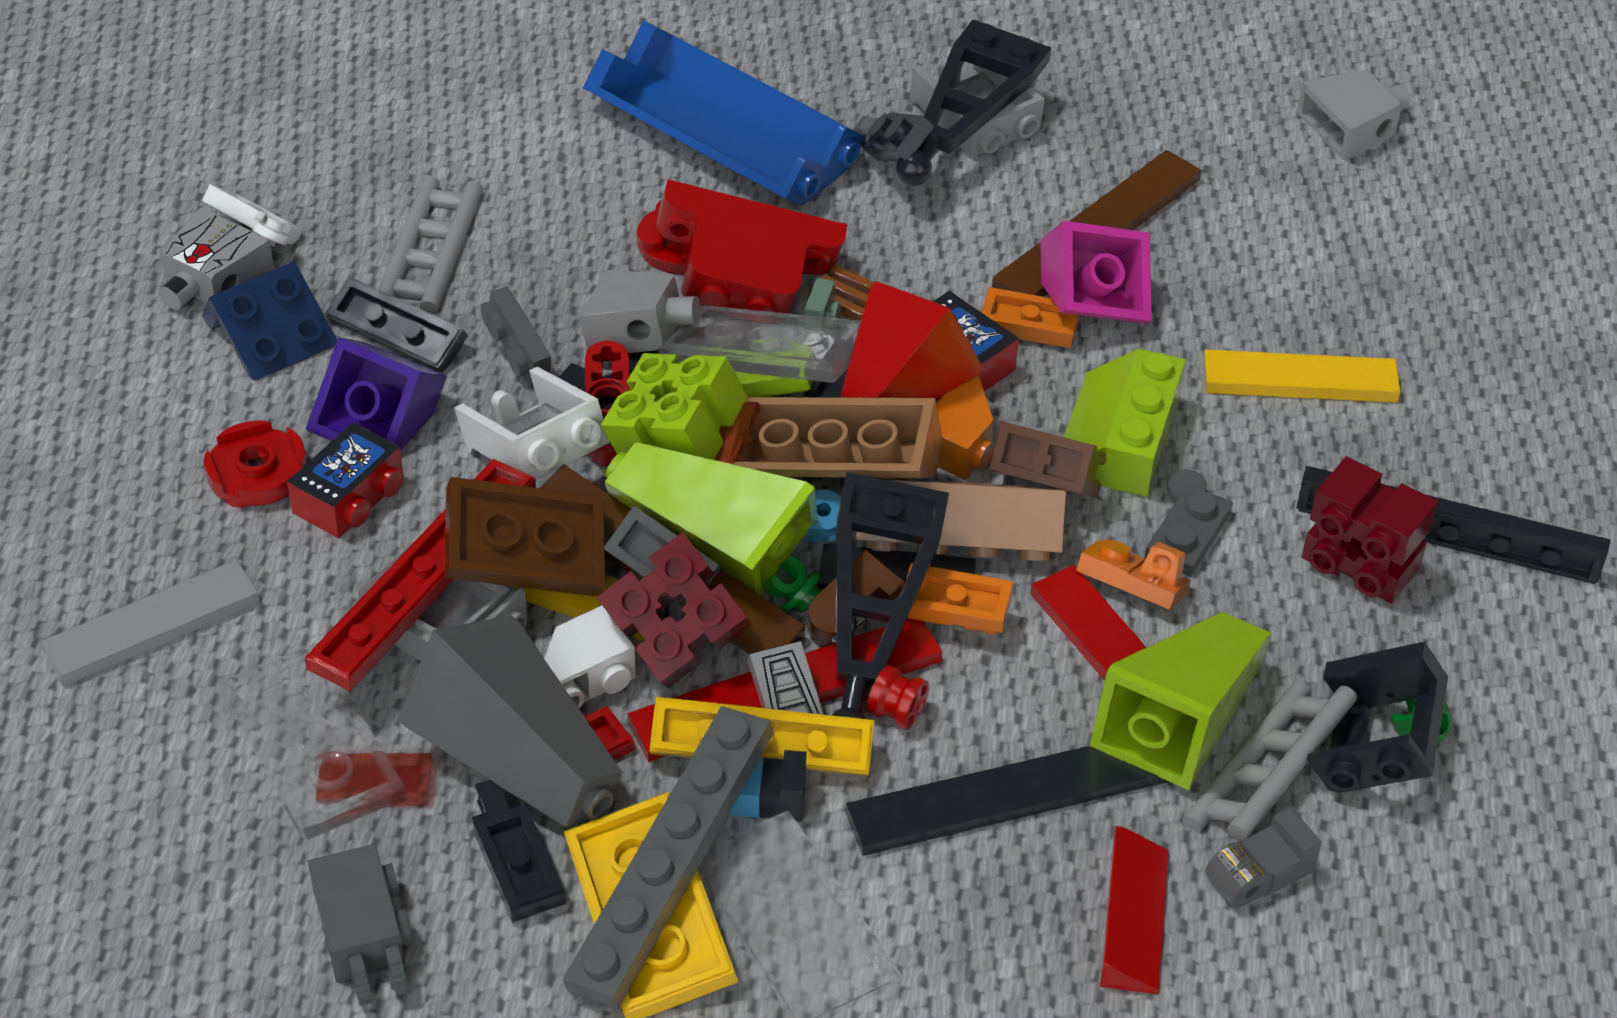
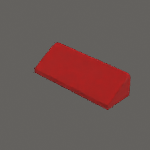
[1100,826,1169,994]

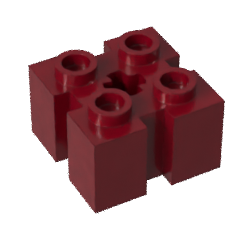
[1301,456,1438,604]
[597,532,753,688]

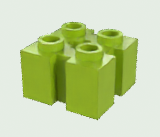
[600,353,749,460]

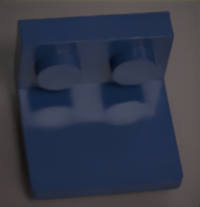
[202,261,337,381]

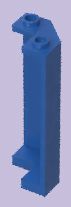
[583,20,865,206]

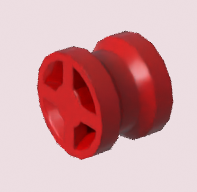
[867,665,929,731]

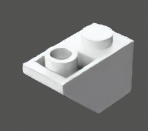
[544,606,636,709]

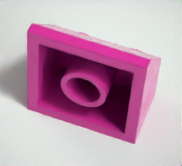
[1041,221,1152,324]

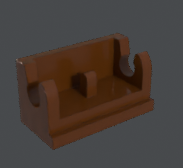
[989,421,1107,498]

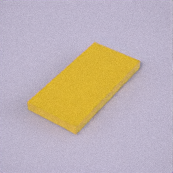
[564,792,739,1018]

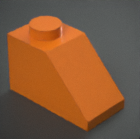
[936,375,995,480]

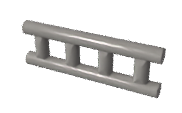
[378,176,483,313]
[1182,680,1357,841]

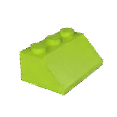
[1064,348,1186,497]

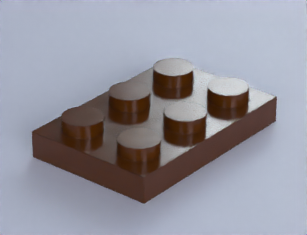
[445,477,605,597]

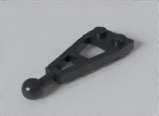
[896,19,1051,186]
[831,472,949,719]

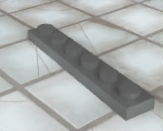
[562,706,774,1009]

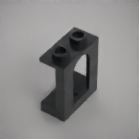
[1307,641,1448,793]

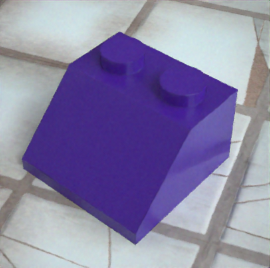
[306,337,447,451]

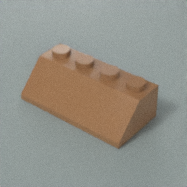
[722,397,943,478]
[856,478,1066,561]

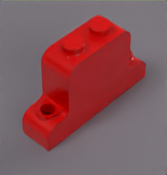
[656,179,848,322]

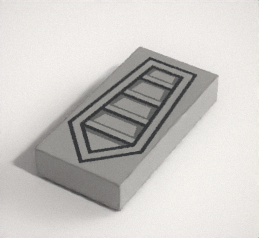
[747,641,823,715]

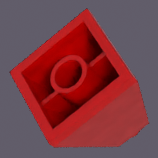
[840,281,983,400]

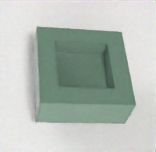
[804,278,841,341]

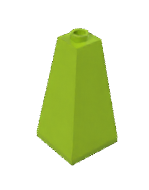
[605,442,817,595]
[1089,612,1271,790]

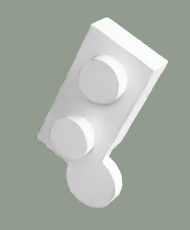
[202,184,303,247]

